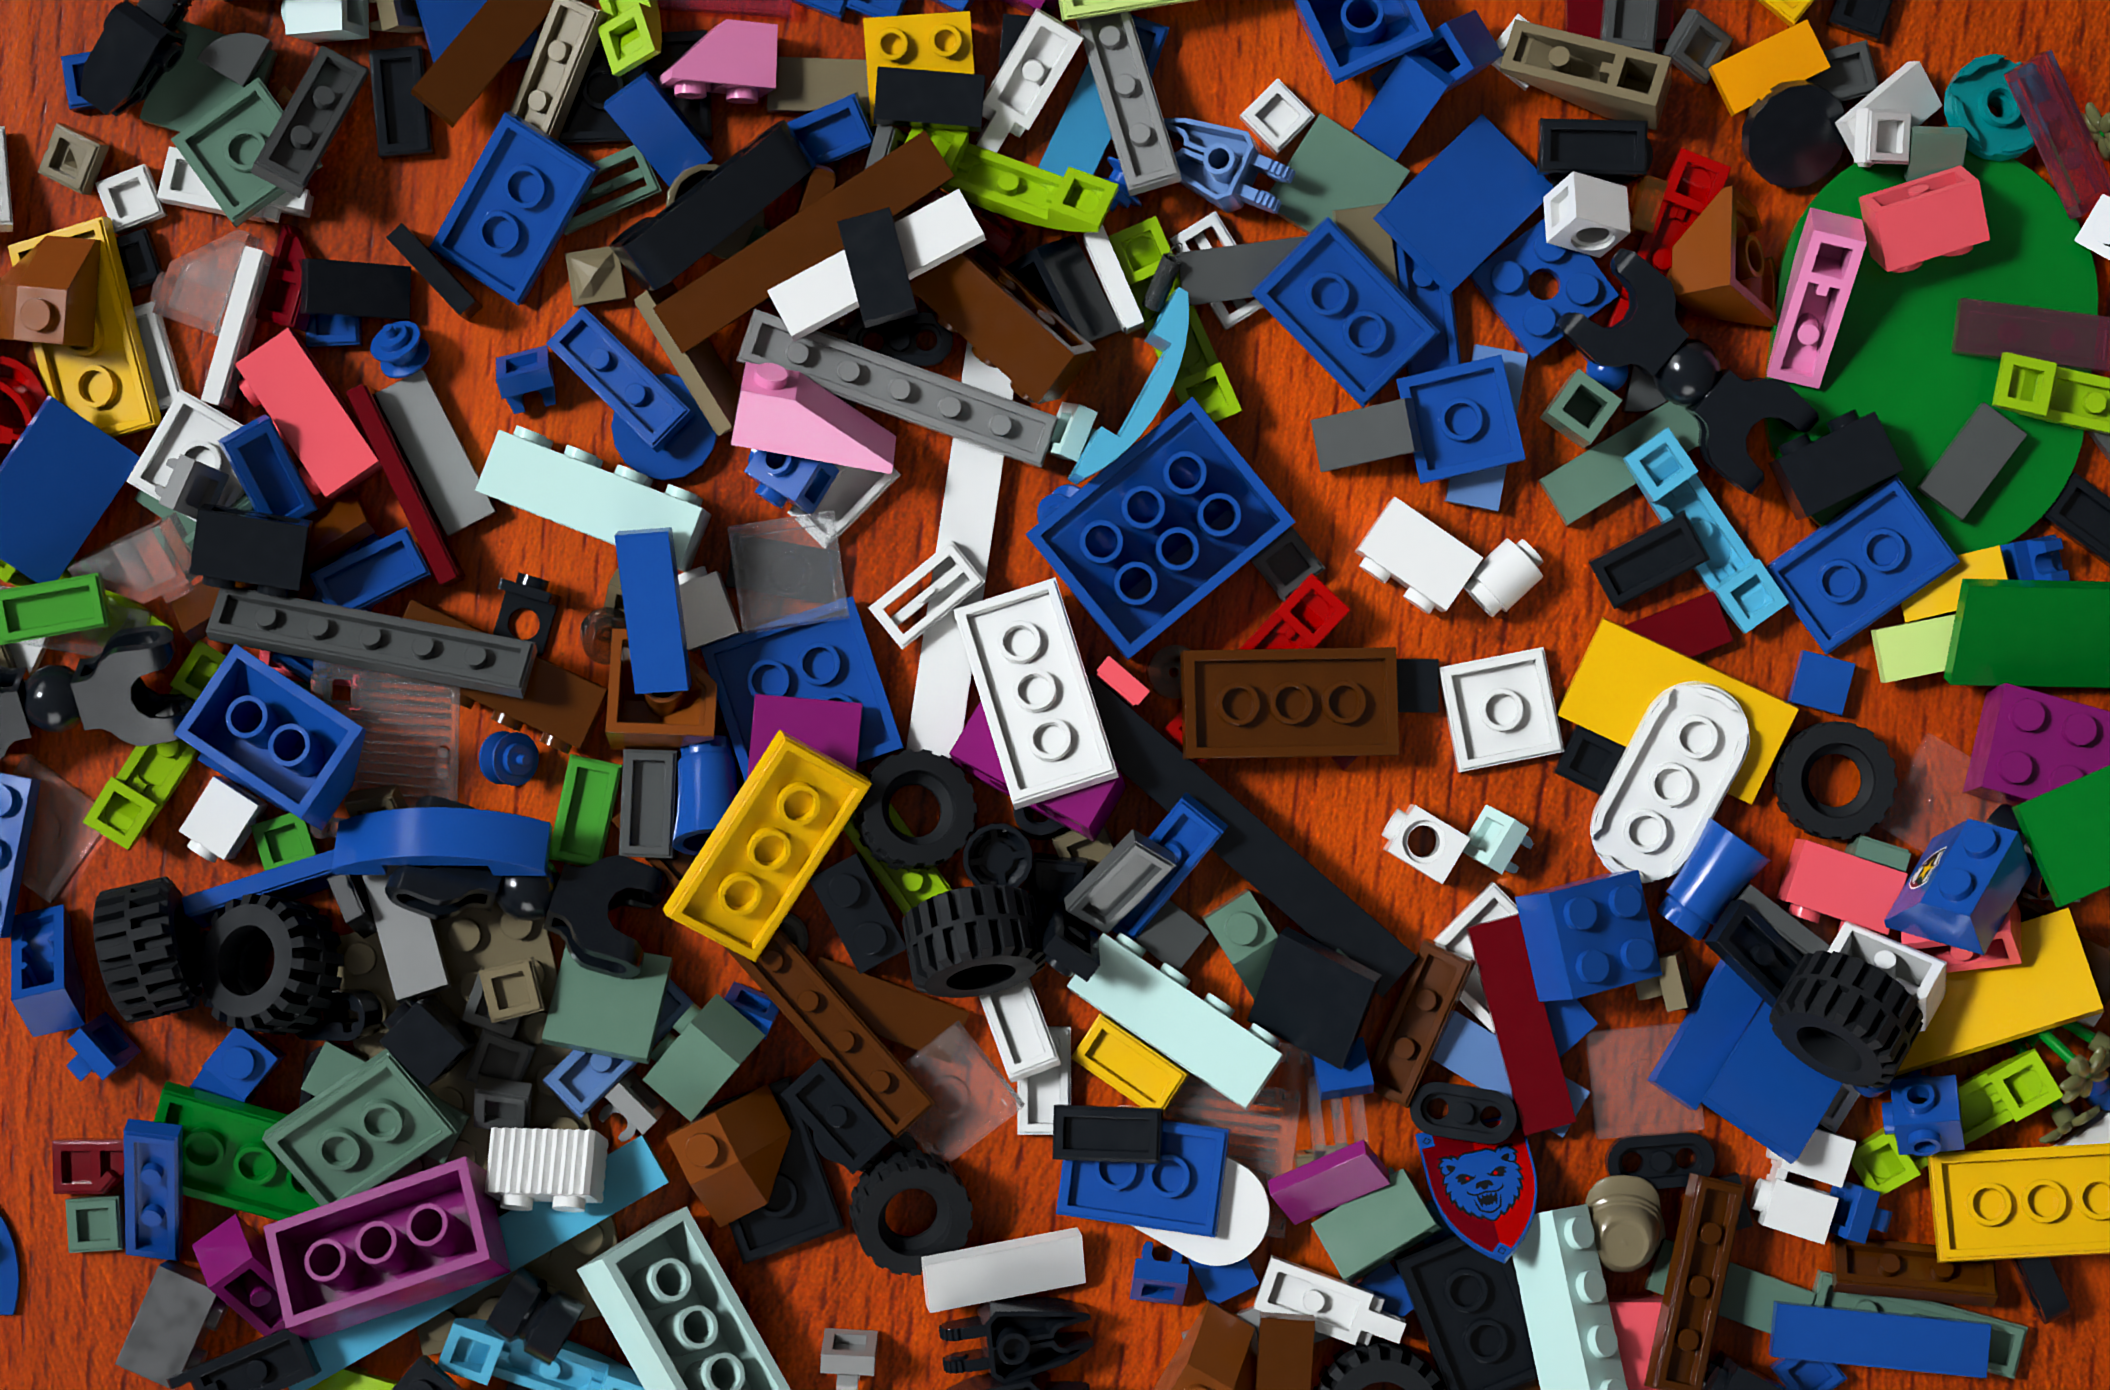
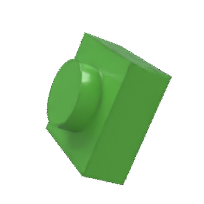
[250,813,320,871]

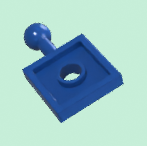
[1468,218,1629,392]

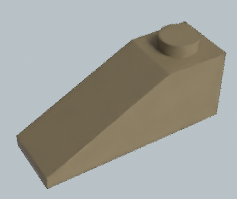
[1499,19,1672,130]

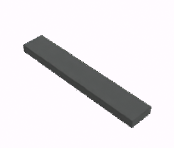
[206,587,537,699]

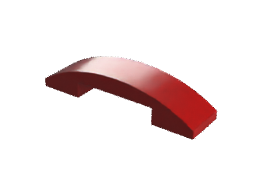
[1607,148,1732,327]
[1164,573,1351,765]

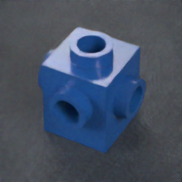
[744,449,840,516]
[1882,1075,1965,1156]

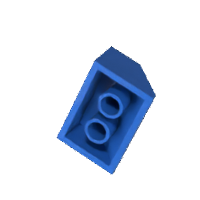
[174,644,366,831]

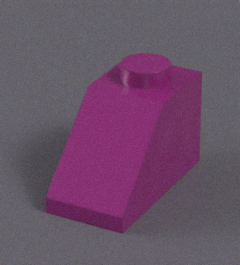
[192,1214,285,1336]

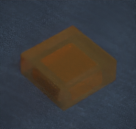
[1628,175,1668,238]

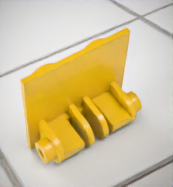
[863,11,974,126]

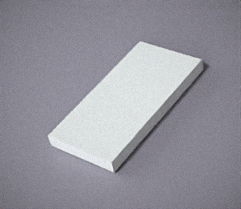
[953,577,1119,810]

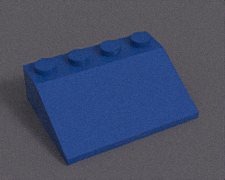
[1025,397,1295,661]

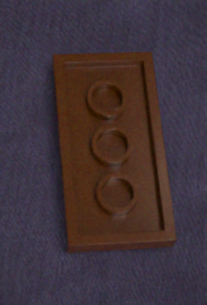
[1180,647,1399,759]

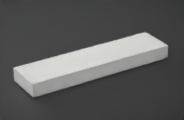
[767,189,986,342]

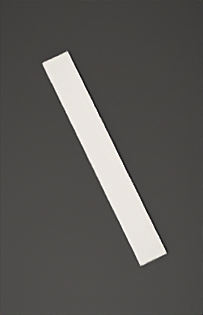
[906,341,1014,759]

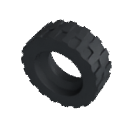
[1772,721,1898,840]
[853,749,977,872]
[849,1149,973,1276]

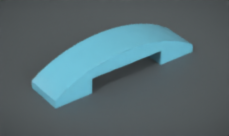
[1067,287,1189,485]
[1623,427,1789,634]
[437,1318,645,1390]

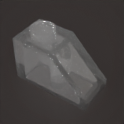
[151,229,260,337]
[67,512,198,604]

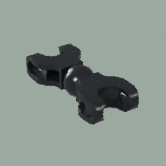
[1556,248,1819,495]
[0,625,193,760]
[385,796,668,979]

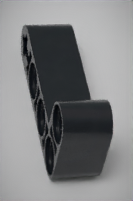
[609,120,817,291]

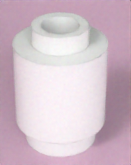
[1464,538,1544,617]

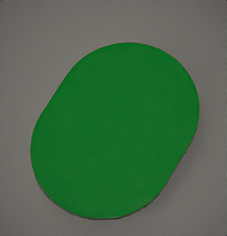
[1764,149,2099,555]

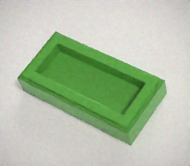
[0,572,112,645]
[549,754,623,867]

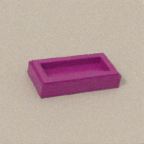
[1268,1139,1390,1225]

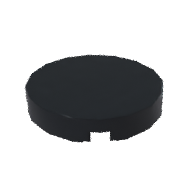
[1742,80,1846,189]

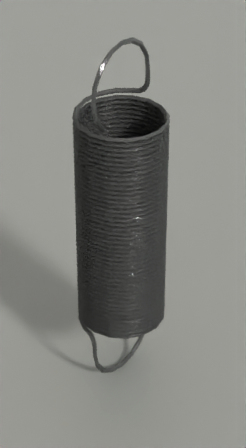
[1142,243,1183,322]

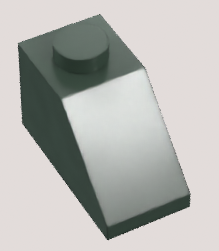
[1202,889,1278,1001]

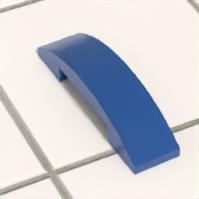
[331,807,552,876]

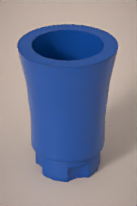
[672,735,738,856]
[1656,817,1771,941]

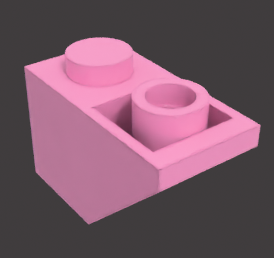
[658,19,778,104]

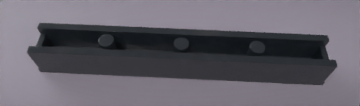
[1088,674,1417,997]

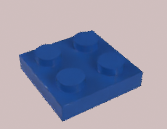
[1396,354,1526,485]

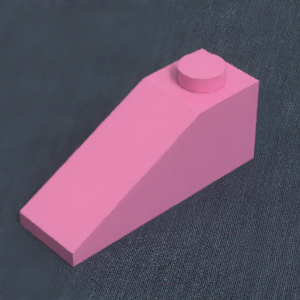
[1766,207,1867,389]
[731,362,896,474]

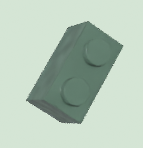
[643,993,766,1122]
[1311,1167,1443,1284]

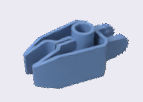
[1163,118,1296,214]

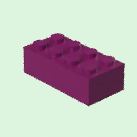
[1962,683,2110,806]
[263,1156,511,1341]

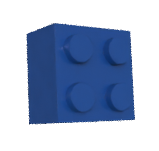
[1515,870,1662,1002]

